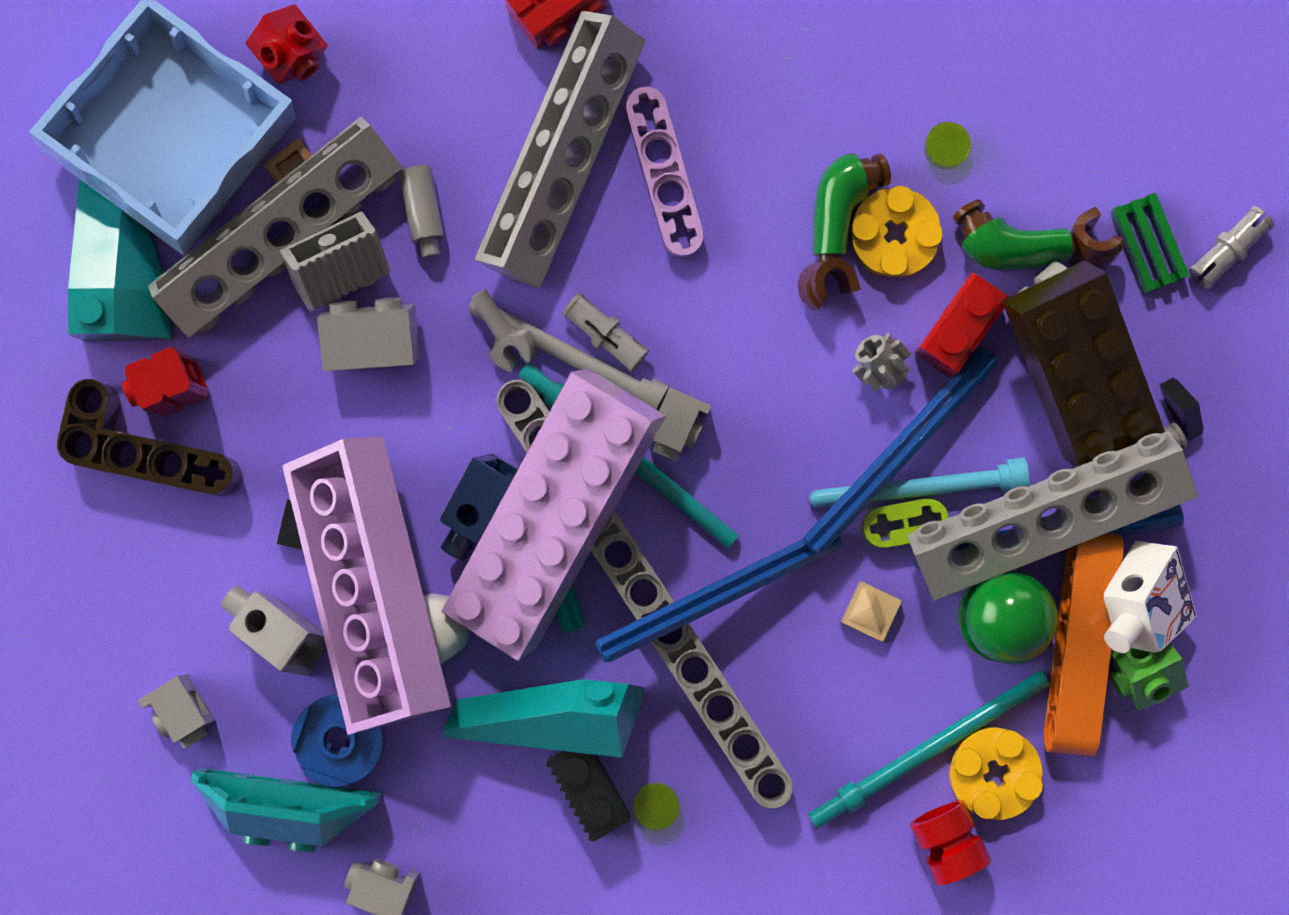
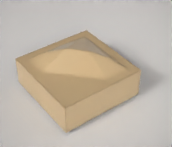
[840,581,902,642]

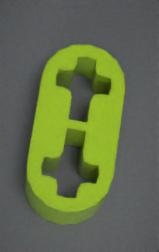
[861,499,949,548]

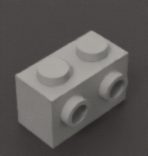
[317,298,421,371]

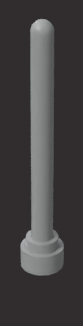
[469,301,670,411]

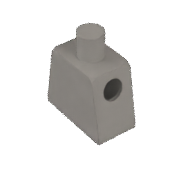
[221,585,327,676]

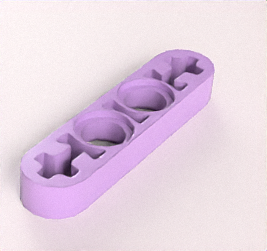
[626,86,704,259]

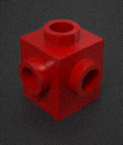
[245,4,328,85]

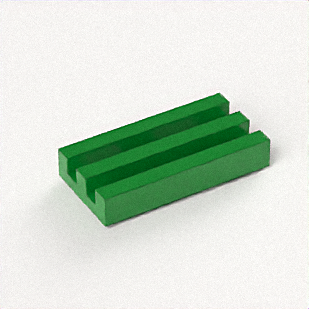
[1111,192,1190,294]

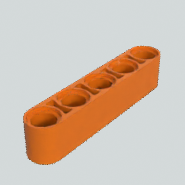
[1044,532,1124,756]

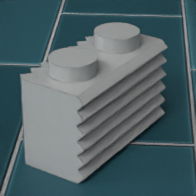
[279,211,391,311]

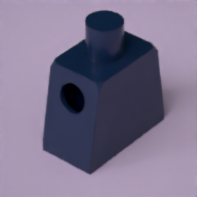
[440,454,518,561]

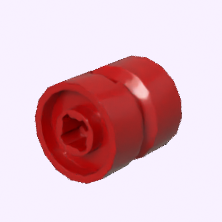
[910,800,992,885]

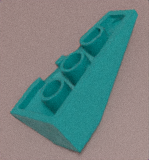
[68,179,173,341]
[443,679,645,758]

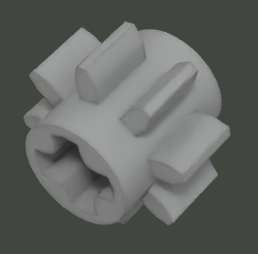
[852,333,911,392]

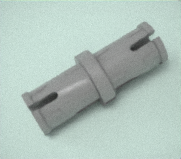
[1188,206,1274,290]
[562,292,650,372]

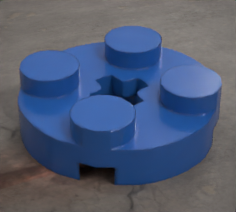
[291,693,385,787]

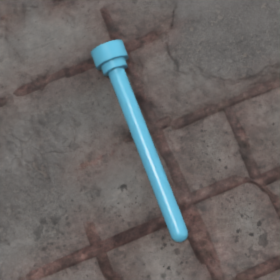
[809,457,1030,508]

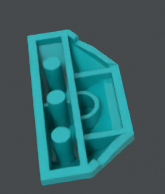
[191,767,383,852]

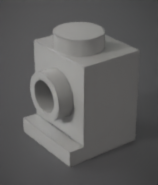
[652,387,711,462]
[138,674,216,749]
[343,859,420,915]

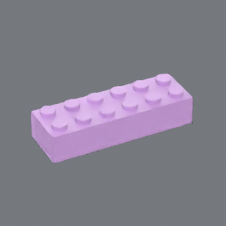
[441,368,666,661]
[282,436,451,735]

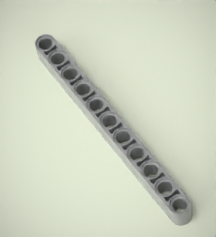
[497,380,793,808]

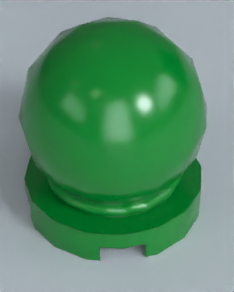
[957,572,1059,665]

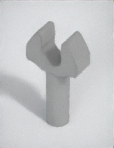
[471,288,536,372]

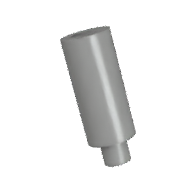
[399,165,444,258]

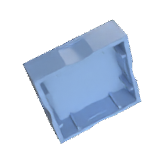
[29,0,297,256]

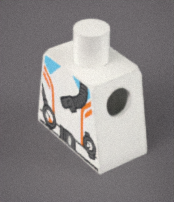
[1104,541,1197,653]

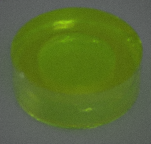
[924,122,971,169]
[634,782,680,830]

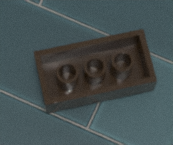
[1002,260,1165,468]

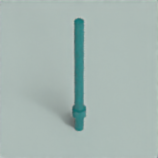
[518,362,739,549]
[808,670,1050,829]

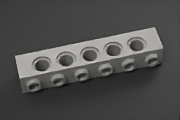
[474,11,646,288]
[148,117,403,338]
[907,431,1199,601]

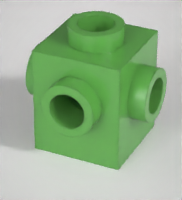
[1109,643,1189,711]

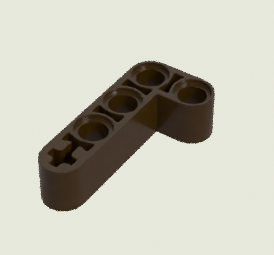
[57,379,242,496]

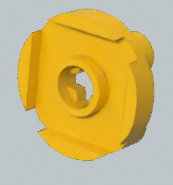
[850,186,943,279]
[948,726,1043,820]

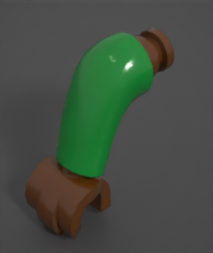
[798,153,891,311]
[953,199,1125,271]

